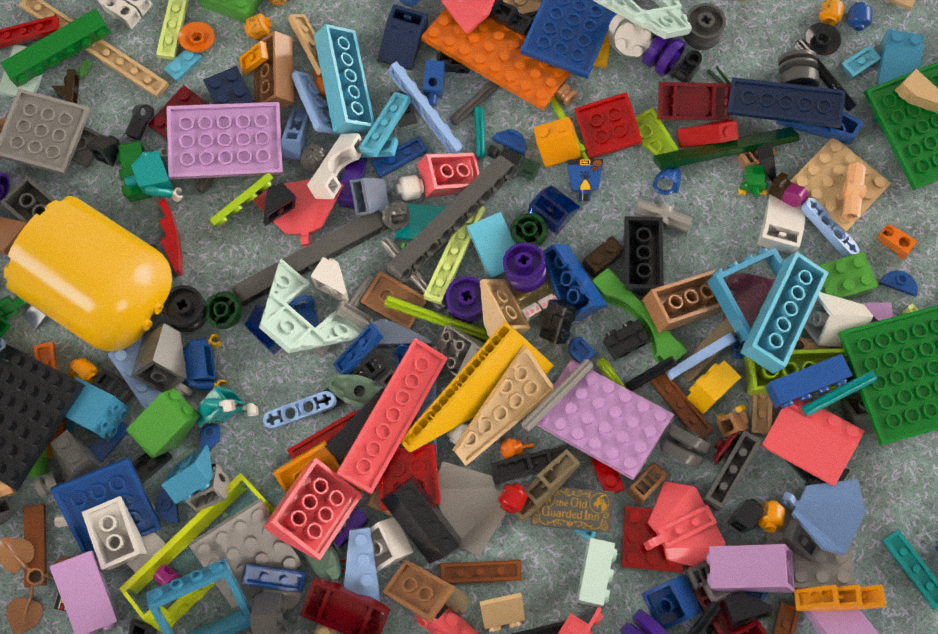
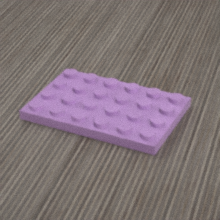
[167,102,283,179]
[536,359,674,480]

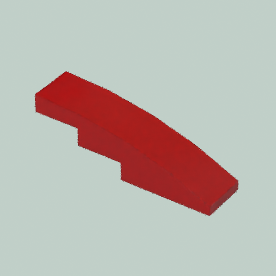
[158,199,183,277]

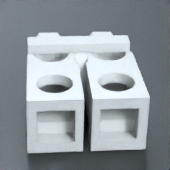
[97,0,153,30]

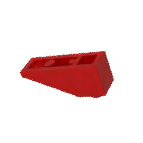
[676,119,739,148]

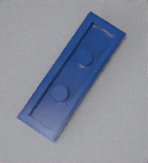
[371,136,428,178]
[333,323,384,375]
[241,562,306,593]

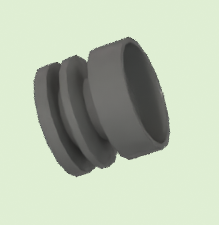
[778,49,820,87]

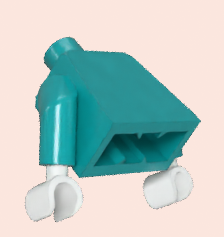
[124,148,183,202]
[196,386,259,429]

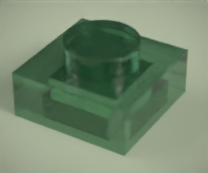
[517,157,541,182]

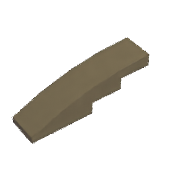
[681,318,737,383]
[515,449,580,523]

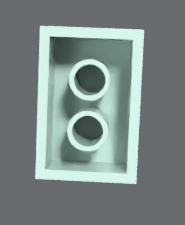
[576,538,617,607]

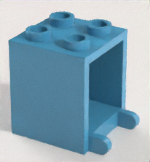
[65,377,130,442]

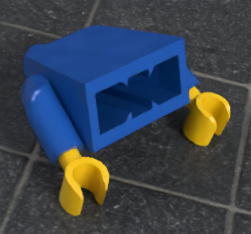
[182,334,227,391]

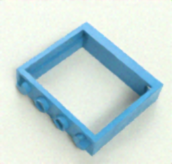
[707,247,783,343]
[146,558,252,634]

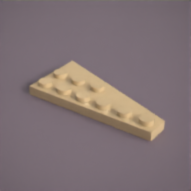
[452,345,555,466]

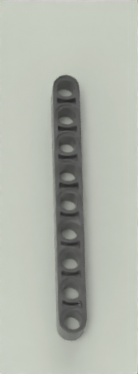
[387,156,517,282]
[232,210,388,306]

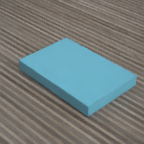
[466,212,516,279]

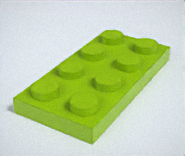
[208,172,273,227]

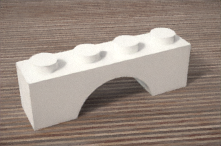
[307,133,363,199]

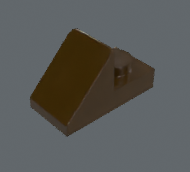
[52,69,80,104]

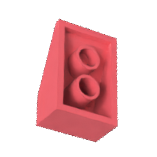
[417,152,480,198]

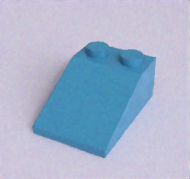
[877,29,924,85]
[161,444,213,504]

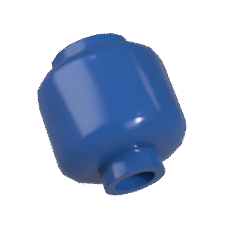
[848,2,873,31]

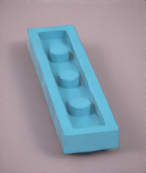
[359,92,412,157]

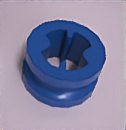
[731,341,745,359]

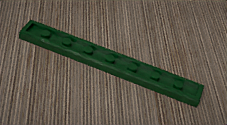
[653,127,800,170]

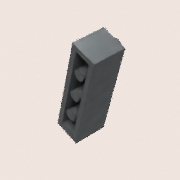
[702,430,762,512]

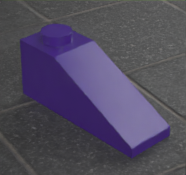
[337,157,368,209]

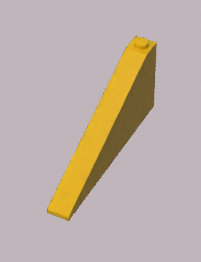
[401,321,554,452]

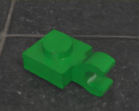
[0,295,27,320]

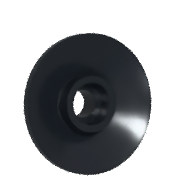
[805,23,841,55]

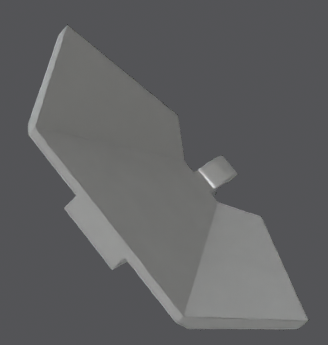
[438,461,506,556]

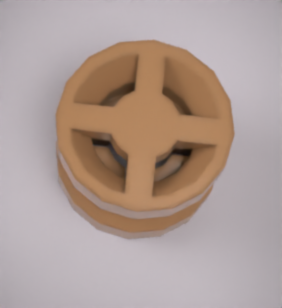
[555,83,578,107]

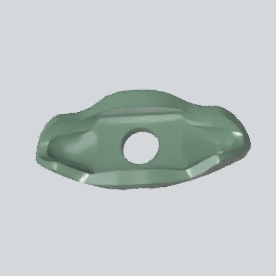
[327,374,385,408]
[303,543,342,582]

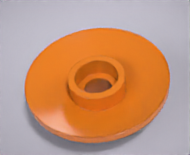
[178,22,215,53]

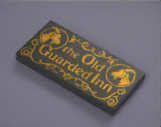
[531,487,615,533]

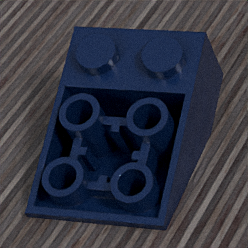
[377,4,428,70]

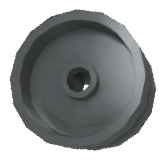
[683,3,726,50]
[660,423,712,469]

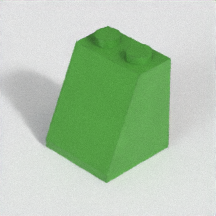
[126,388,200,458]

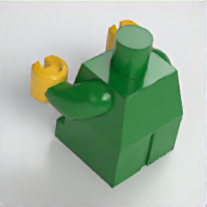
[738,165,768,197]

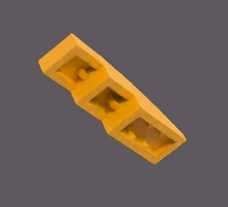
[794,584,887,611]

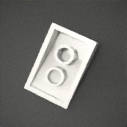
[82,496,147,570]

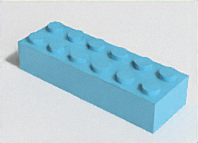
[314,24,375,137]
[740,251,829,374]

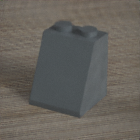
[131,323,187,392]
[50,430,104,482]

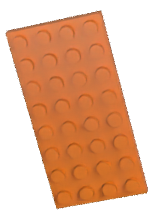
[421,8,572,111]

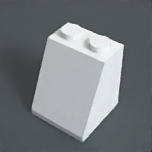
[804,292,873,347]

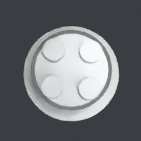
[608,9,657,58]

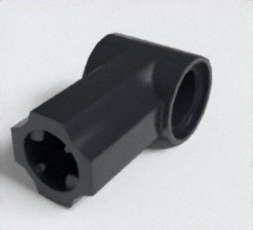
[124,104,154,141]

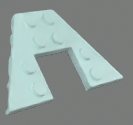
[593,0,692,39]
[259,259,364,353]

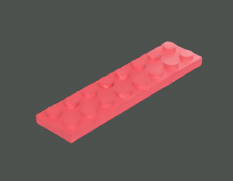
[336,338,448,495]

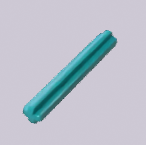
[801,371,877,416]

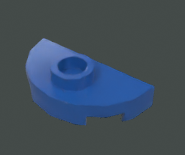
[492,129,527,156]
[879,270,918,297]
[200,414,221,451]
[156,489,180,523]

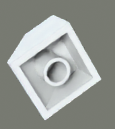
[311,257,349,303]
[370,517,413,572]

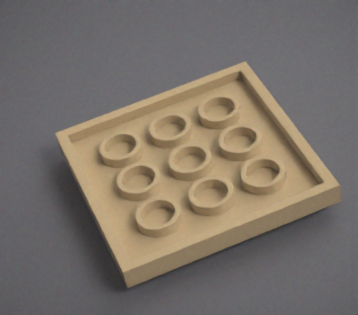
[790,138,891,232]

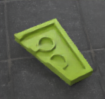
[635,107,679,155]

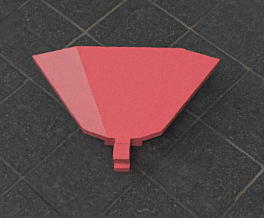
[441,0,495,35]
[252,179,344,248]
[643,481,725,571]

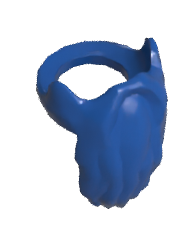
[653,167,681,195]
[288,295,319,328]

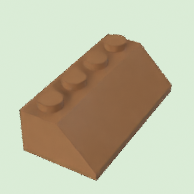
[253,31,295,109]

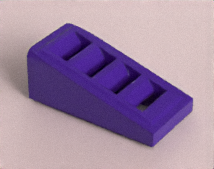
[335,507,369,548]

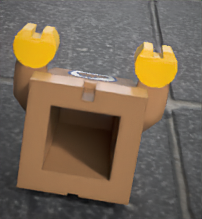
[716,404,748,438]

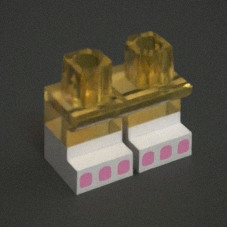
[514,283,557,322]

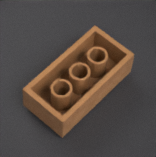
[642,270,723,333]

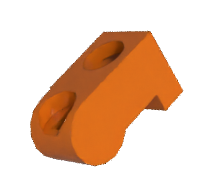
[877,224,918,260]

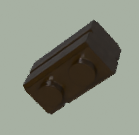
[582,236,624,279]

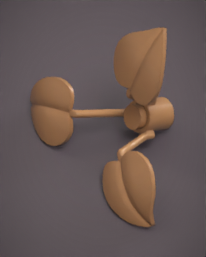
[0,537,74,634]

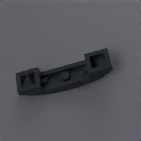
[315,352,387,415]

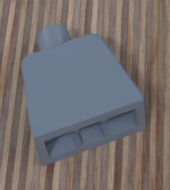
[349,178,391,216]

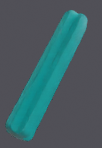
[474,107,486,159]

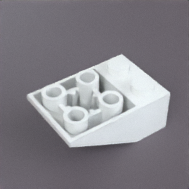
[757,195,805,254]

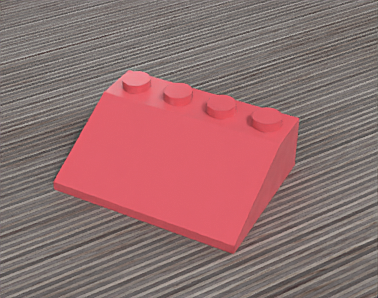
[761,399,865,486]
[263,458,362,561]

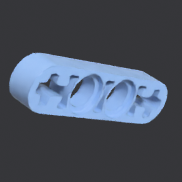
[801,198,859,257]
[665,333,736,381]
[263,391,337,429]

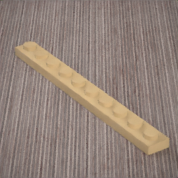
[18,0,169,99]

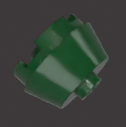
[510,213,548,247]
[205,291,242,330]

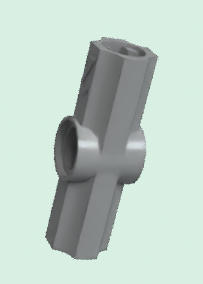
[634,199,693,234]

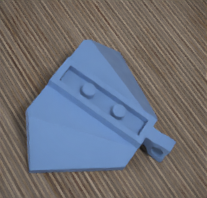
[780,479,866,555]

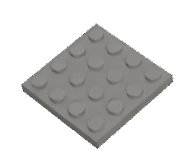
[0,88,91,175]
[189,498,303,609]
[766,508,855,589]

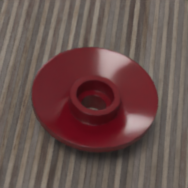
[713,433,739,466]

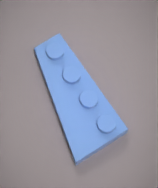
[291,71,341,136]
[107,336,162,410]
[344,527,381,602]

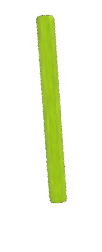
[384,296,489,342]

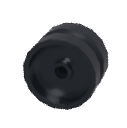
[162,285,207,332]

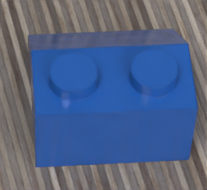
[642,574,703,630]

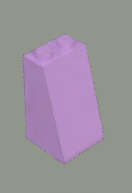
[707,544,795,593]
[49,551,119,634]
[803,610,879,634]

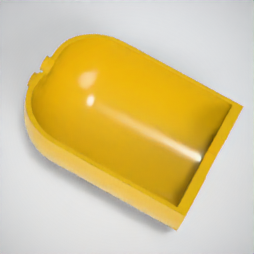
[4,196,172,352]

